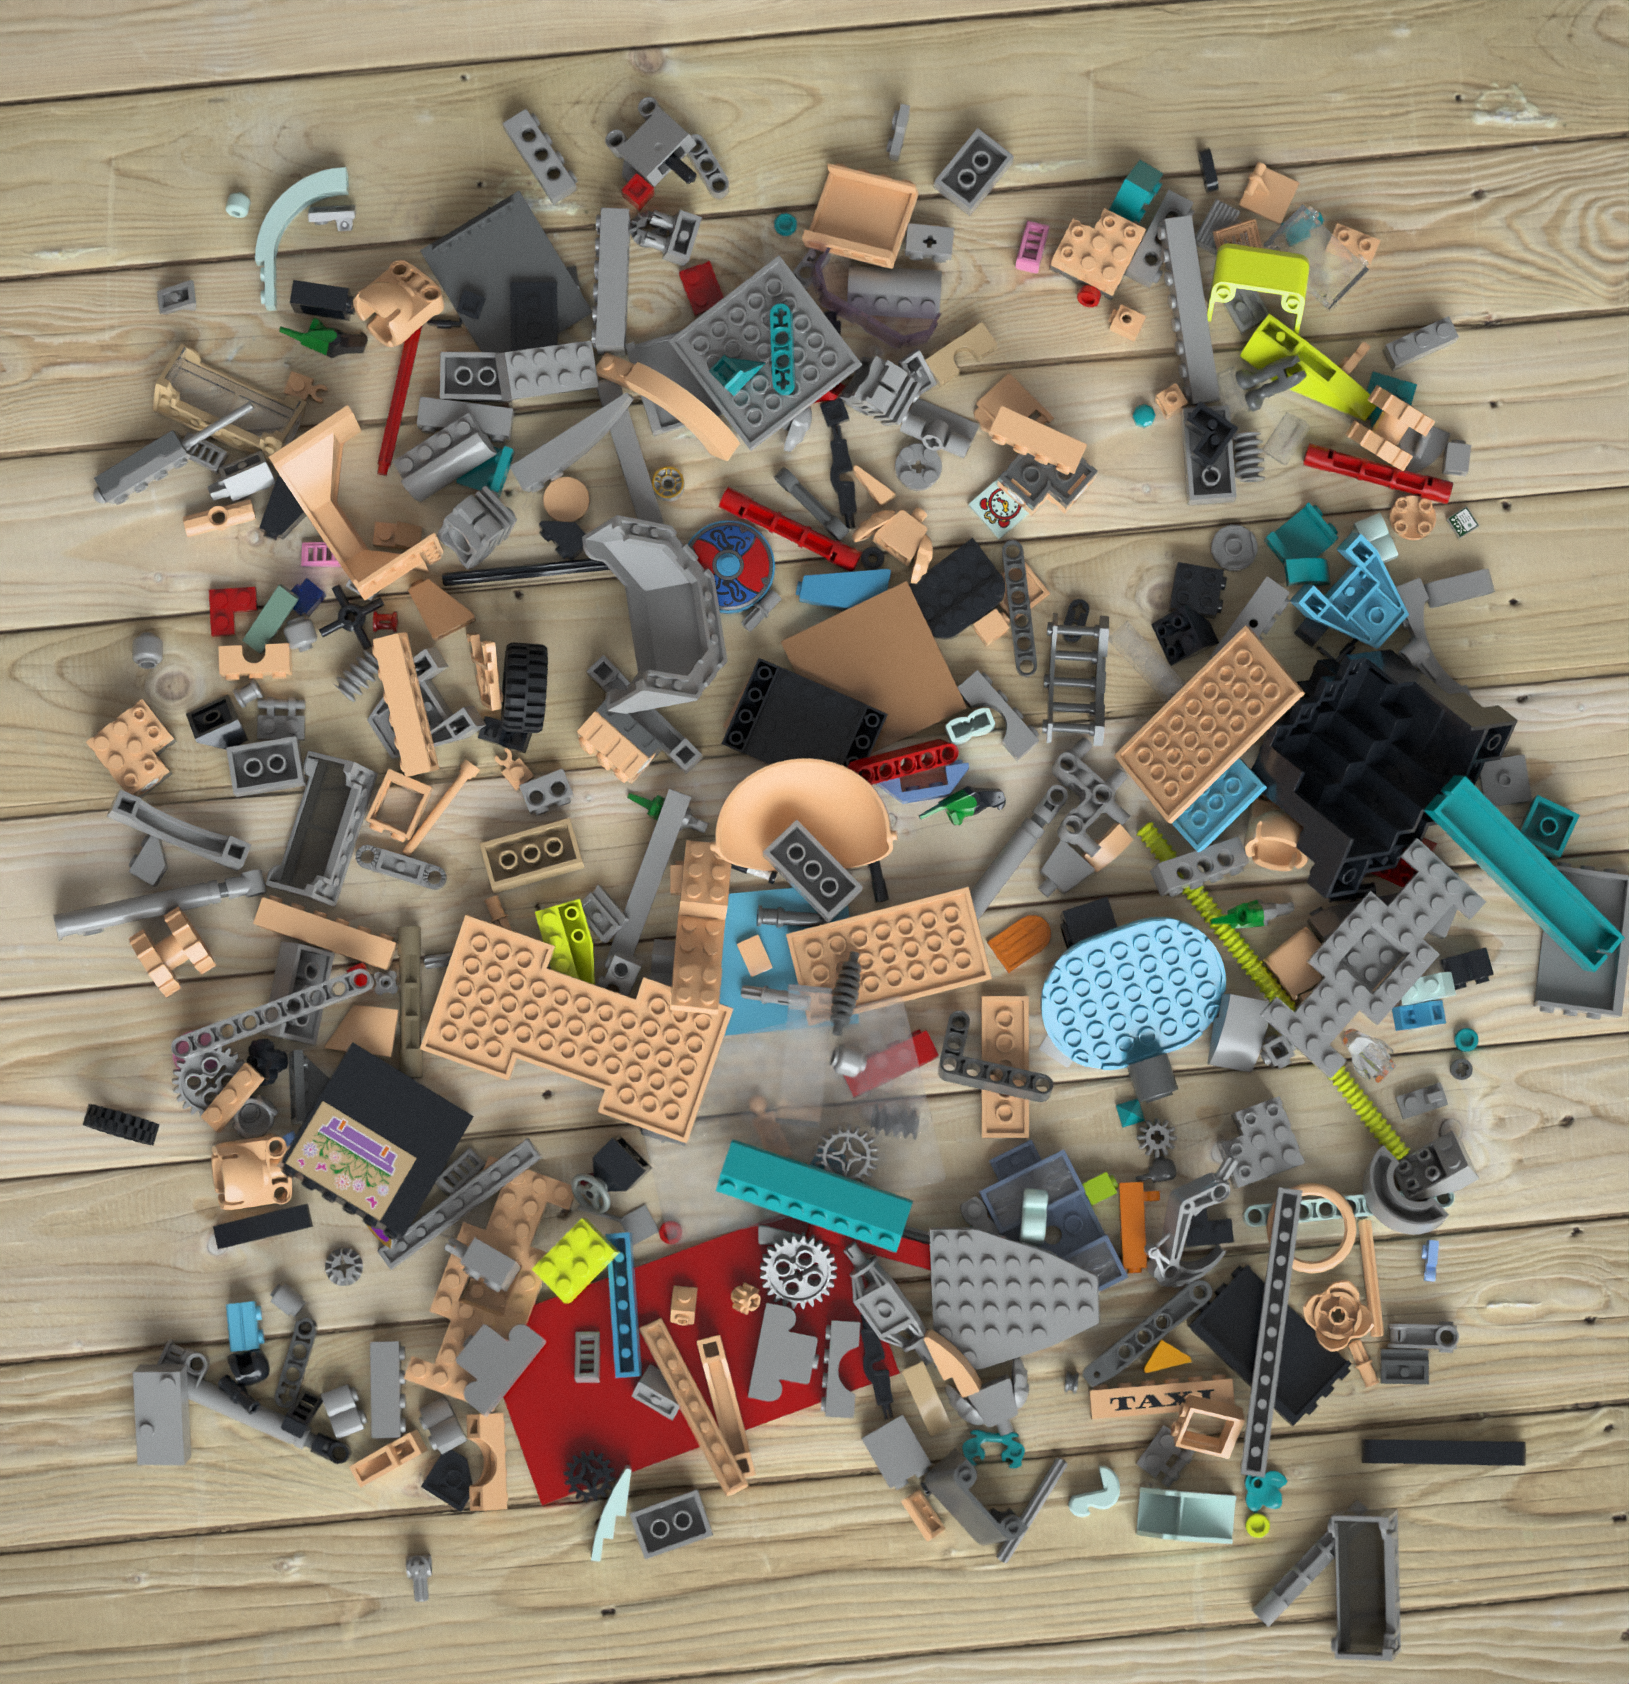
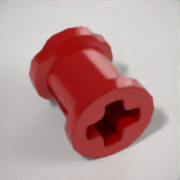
[373,611,398,632]

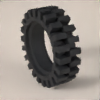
[82,1104,160,1146]

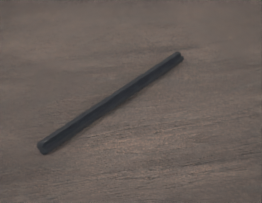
[442,558,610,586]

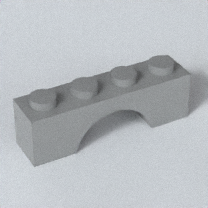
[958,670,1039,761]
[821,1321,860,1418]

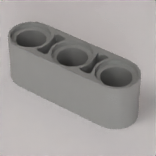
[686,134,729,199]
[1424,569,1495,608]

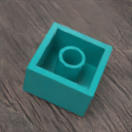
[1518,795,1580,860]

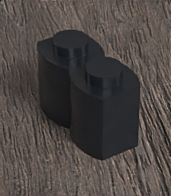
[1439,947,1494,991]

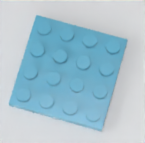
[1172,757,1267,852]

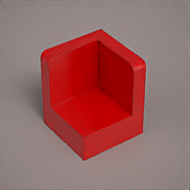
[621,173,655,212]

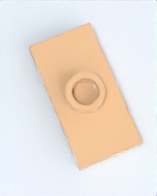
[901,1489,946,1542]

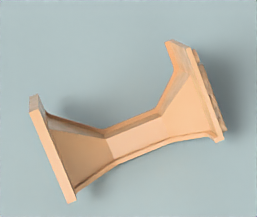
[269,405,444,600]

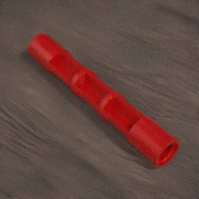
[1303,443,1453,504]
[718,486,862,572]

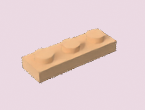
[200,1062,265,1133]

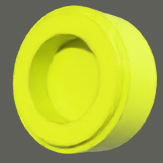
[1245,1513,1270,1538]

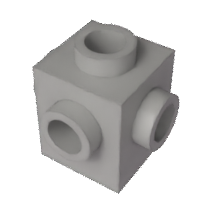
[1260,1034,1296,1069]

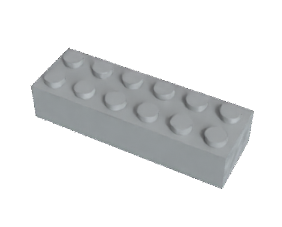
[592,208,631,356]

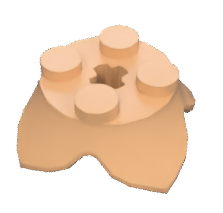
[1303,1280,1375,1351]

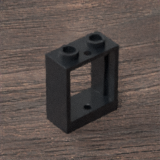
[290,280,355,321]

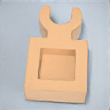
[1338,341,1371,375]
[283,371,328,404]
[494,748,535,791]

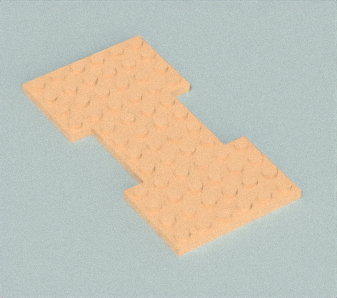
[420,915,734,1143]

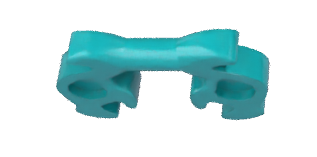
[962,1429,1025,1469]

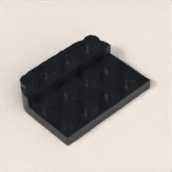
[909,538,1005,640]

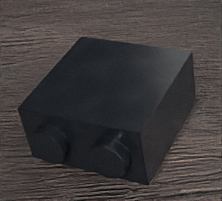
[1169,562,1227,619]

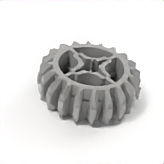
[815,1124,879,1183]

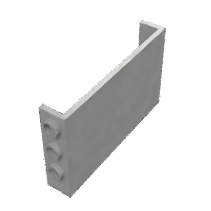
[1534,862,1629,1020]

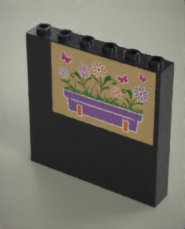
[277,1042,474,1240]

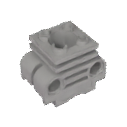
[840,355,922,426]
[437,486,517,570]

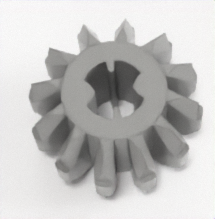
[1137,1117,1177,1158]

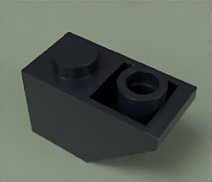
[539,521,586,560]

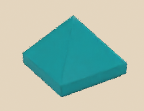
[1116,1099,1145,1128]

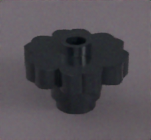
[247,1038,288,1086]

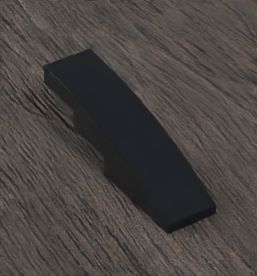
[213,1204,313,1249]

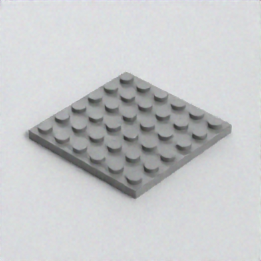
[669,255,862,451]

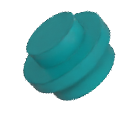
[774,213,797,236]

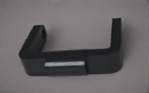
[427,318,463,329]
[1316,639,1358,663]

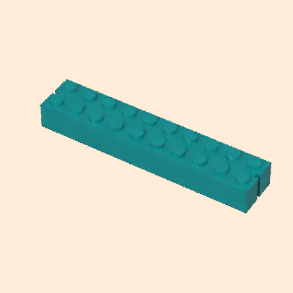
[1424,775,1625,972]

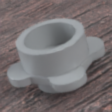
[374,971,398,995]

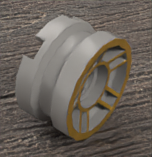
[652,466,685,502]

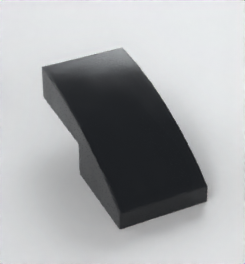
[478,716,532,754]

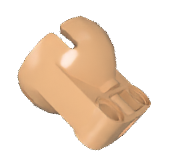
[353,260,445,347]
[1244,793,1309,871]
[211,1133,292,1210]

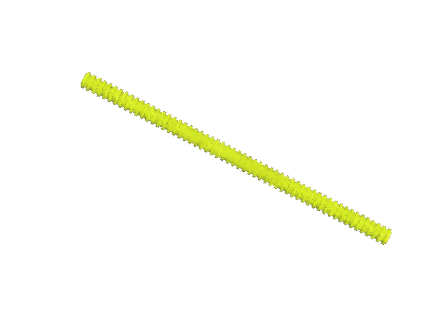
[1136,822,1410,1161]

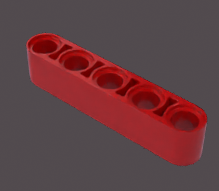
[847,739,959,785]

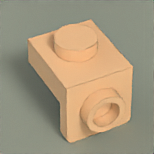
[671,1286,697,1325]

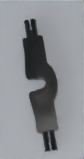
[830,425,857,530]
[860,1315,894,1420]

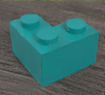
[1109,160,1164,223]

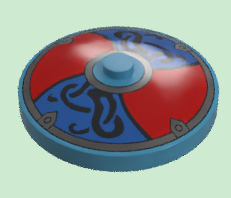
[688,520,775,614]

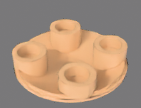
[1389,495,1436,540]

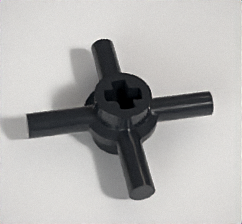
[319,585,385,650]

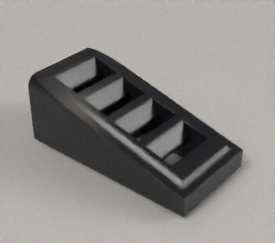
[281,1389,323,1438]

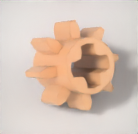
[731,1283,760,1314]

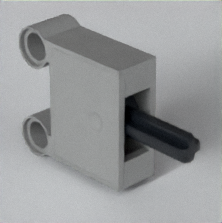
[605,97,697,187]

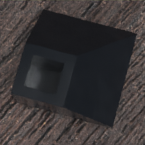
[1151,605,1219,666]

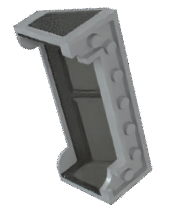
[266,751,378,907]
[1328,1508,1401,1661]

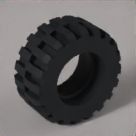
[501,642,548,733]

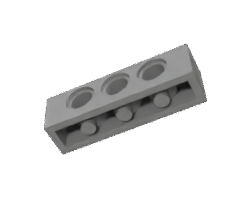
[503,109,578,205]
[1125,190,1195,288]
[1150,836,1250,897]

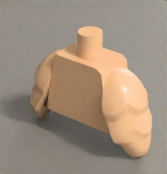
[852,507,933,584]

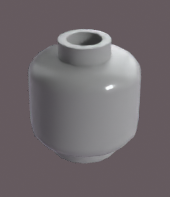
[284,616,317,652]
[132,632,163,669]
[830,1043,867,1077]

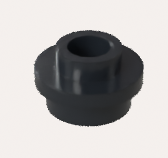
[861,547,884,570]

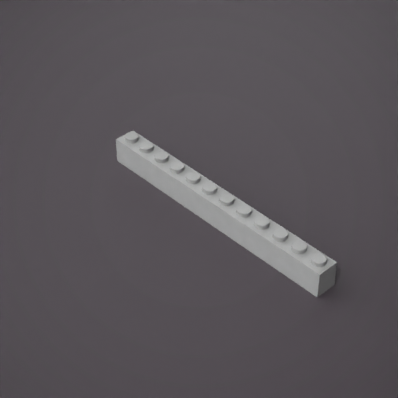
[1240,1187,1302,1477]

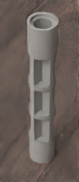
[1252,1500,1374,1627]

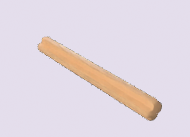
[1358,1219,1384,1337]

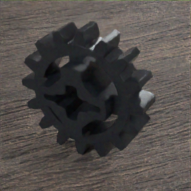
[564,1450,615,1502]

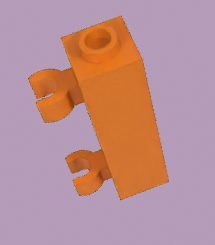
[1118,1182,1160,1273]

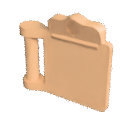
[973,374,1054,433]

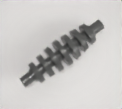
[830,951,861,1036]

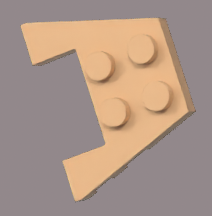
[466,632,503,711]

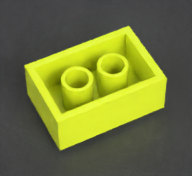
[532,1218,620,1303]

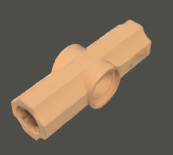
[183,499,256,537]

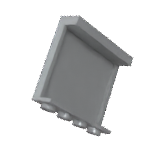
[625,330,723,436]

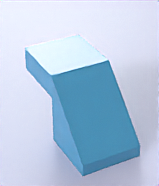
[1392,1000,1446,1031]

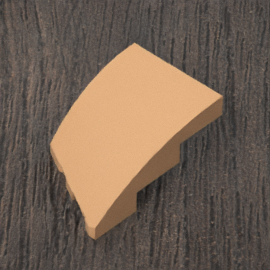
[325,1005,399,1057]

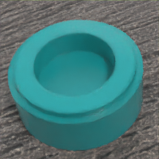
[1454,1028,1478,1052]

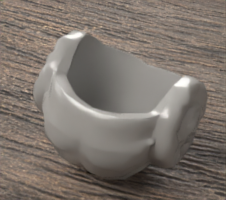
[232,1095,278,1139]

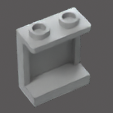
[861,1414,932,1490]

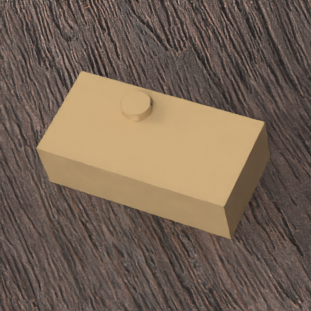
[479,818,585,894]

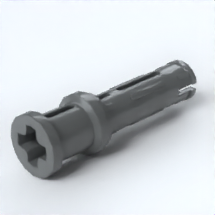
[756,905,827,928]

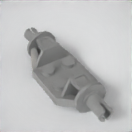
[843,1242,934,1365]

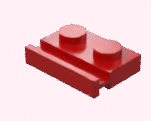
[678,260,724,316]

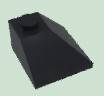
[186,695,248,750]

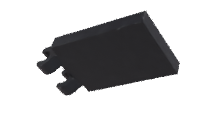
[510,282,558,351]

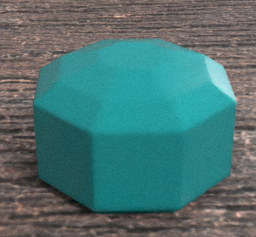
[1132,404,1156,428]

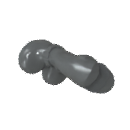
[1236,355,1307,411]

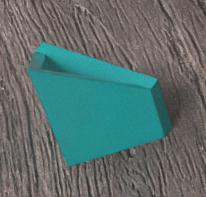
[708,354,766,396]

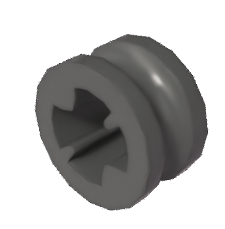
[1450,1059,1473,1080]
[1064,1371,1079,1394]

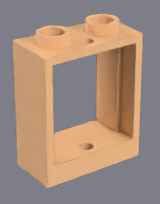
[366,769,433,842]
[1171,1394,1245,1459]

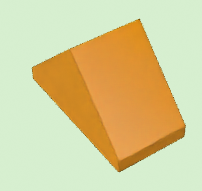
[1143,1340,1191,1373]

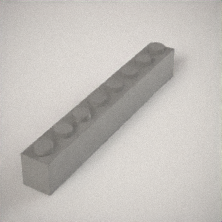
[1157,215,1220,406]

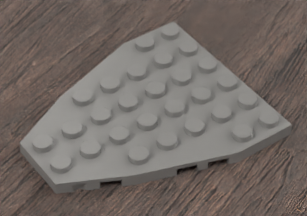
[929,1227,1100,1369]

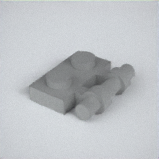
[257,697,306,740]
[1136,1425,1195,1488]

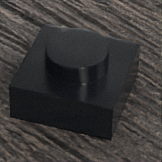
[456,290,486,320]
[820,398,850,428]

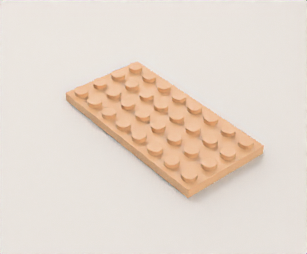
[1114,625,1305,824]
[786,887,992,1026]

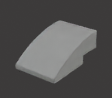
[1207,994,1270,1072]

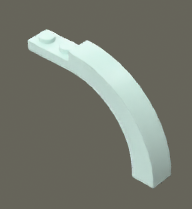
[255,167,349,311]

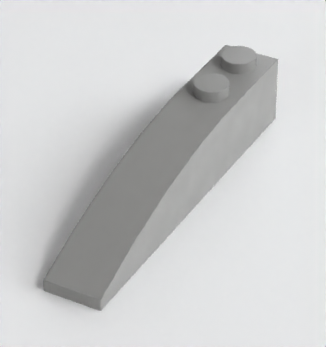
[509,392,634,493]

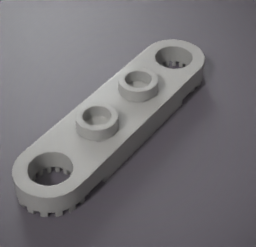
[355,845,447,890]

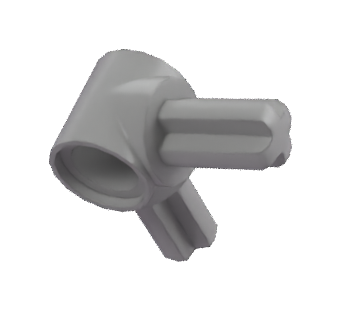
[1398,637,1440,682]
[406,1554,432,1602]

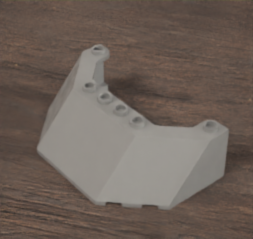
[582,515,728,714]

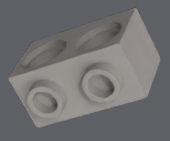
[519,768,574,816]
[597,950,644,996]

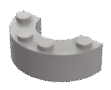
[1363,1145,1449,1235]

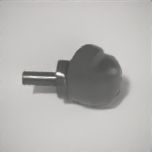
[1135,1156,1177,1183]

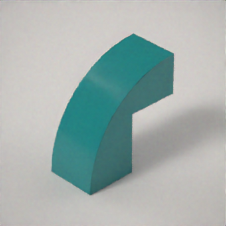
[1284,558,1331,587]

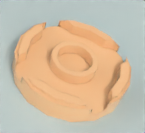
[543,477,590,522]

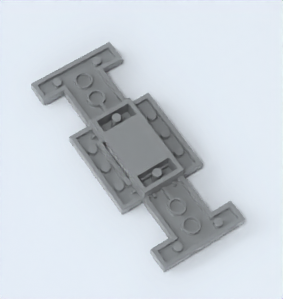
[1260,838,1486,1078]

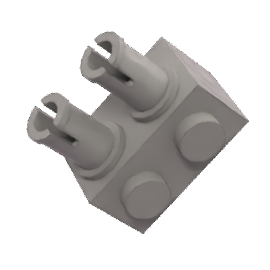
[643,209,702,266]

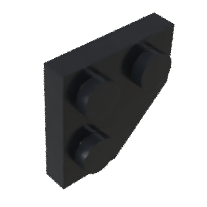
[421,1449,473,1512]

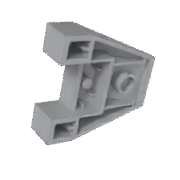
[367,647,486,759]

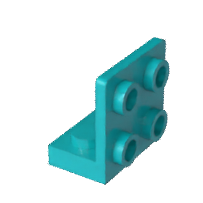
[456,446,515,497]

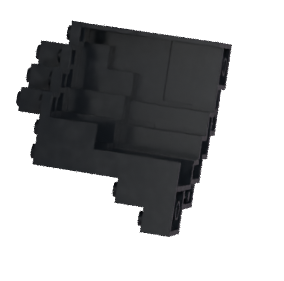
[1251,649,1518,899]

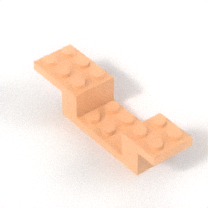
[670,840,731,1015]

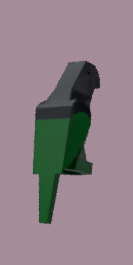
[279,318,368,358]
[918,786,1006,826]

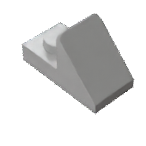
[157,280,196,315]

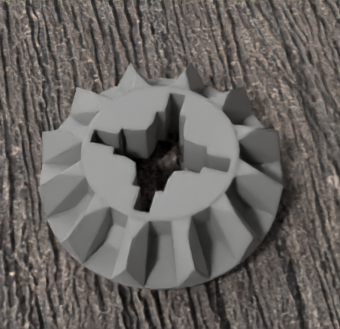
[630,210,667,248]
[325,1248,363,1286]

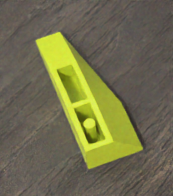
[1240,314,1377,422]
[535,899,595,984]

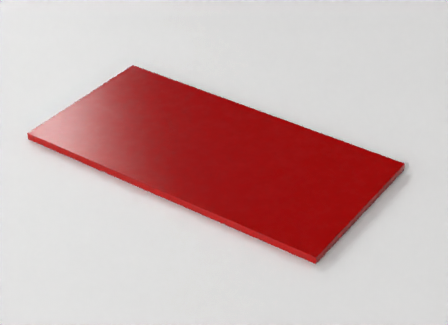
[503,1214,900,1505]

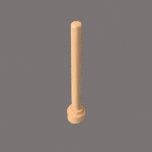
[402,759,480,857]

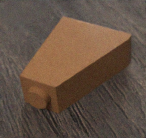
[408,579,476,642]

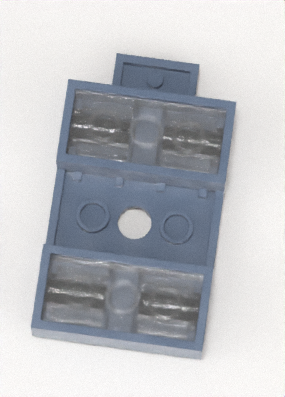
[978,1140,1128,1292]

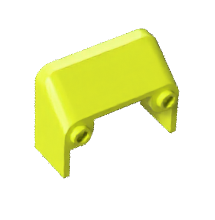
[1207,243,1310,334]

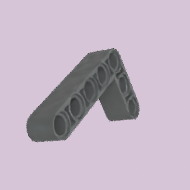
[938,1010,1053,1102]

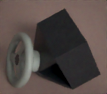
[571,1134,653,1214]

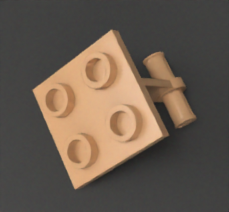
[1238,162,1300,225]

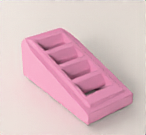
[1016,221,1050,273]
[301,542,341,567]

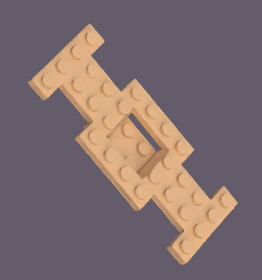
[404,1156,575,1412]

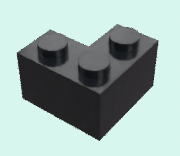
[1184,401,1238,471]
[1184,1208,1234,1248]

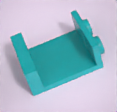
[1264,502,1339,565]

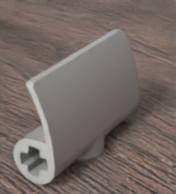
[900,398,979,458]

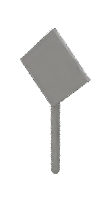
[578,1205,659,1245]

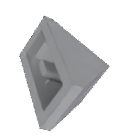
[898,348,937,395]

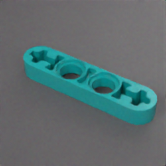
[770,303,795,395]

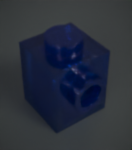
[291,578,327,617]

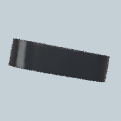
[1197,148,1219,192]
[1061,599,1090,643]

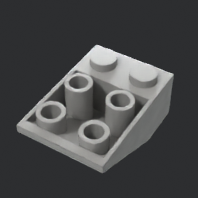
[1394,1131,1479,1201]

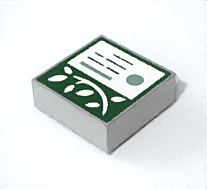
[1446,506,1479,539]

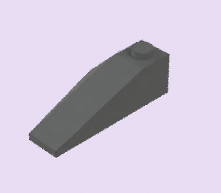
[1307,893,1398,944]

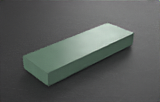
[242,584,300,654]

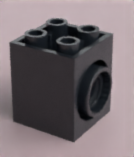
[1060,897,1117,950]

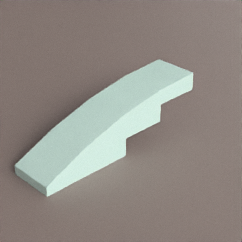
[591,1465,631,1562]

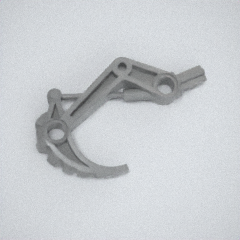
[1144,1155,1239,1287]

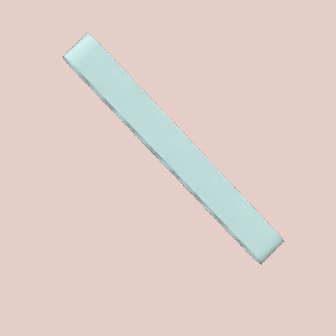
[1242,1191,1455,1227]

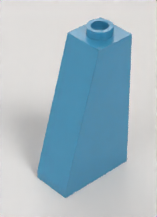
[796,569,891,611]

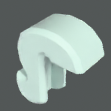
[1019,1188,1048,1246]
[1068,1465,1120,1517]

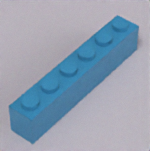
[606,1232,642,1378]

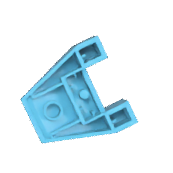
[1290,532,1409,649]

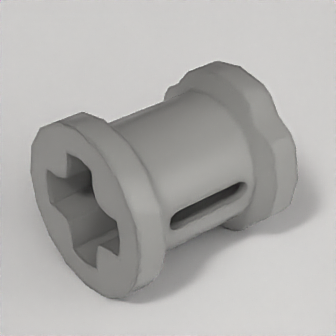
[233,679,264,708]

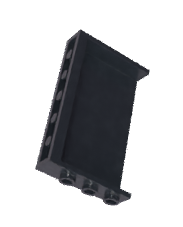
[1187,1264,1352,1426]

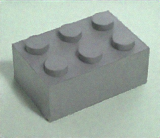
[934,128,1014,216]
[440,352,512,402]
[226,736,306,797]
[630,1489,714,1559]

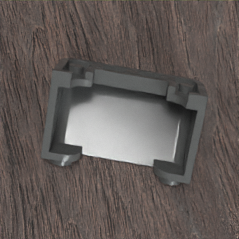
[925,1448,1029,1546]

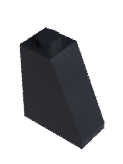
[259,476,307,541]

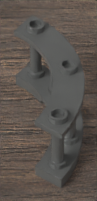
[1042,613,1109,746]

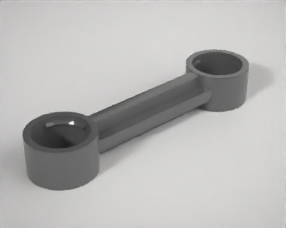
[773,467,850,541]

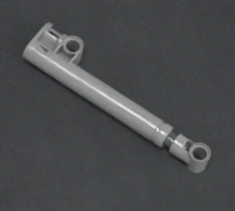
[970,785,1068,920]
[53,869,267,941]

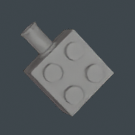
[444,1236,521,1292]

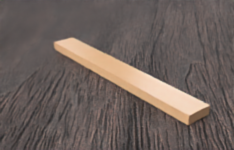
[640,1318,748,1497]

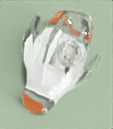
[1342,1029,1397,1083]

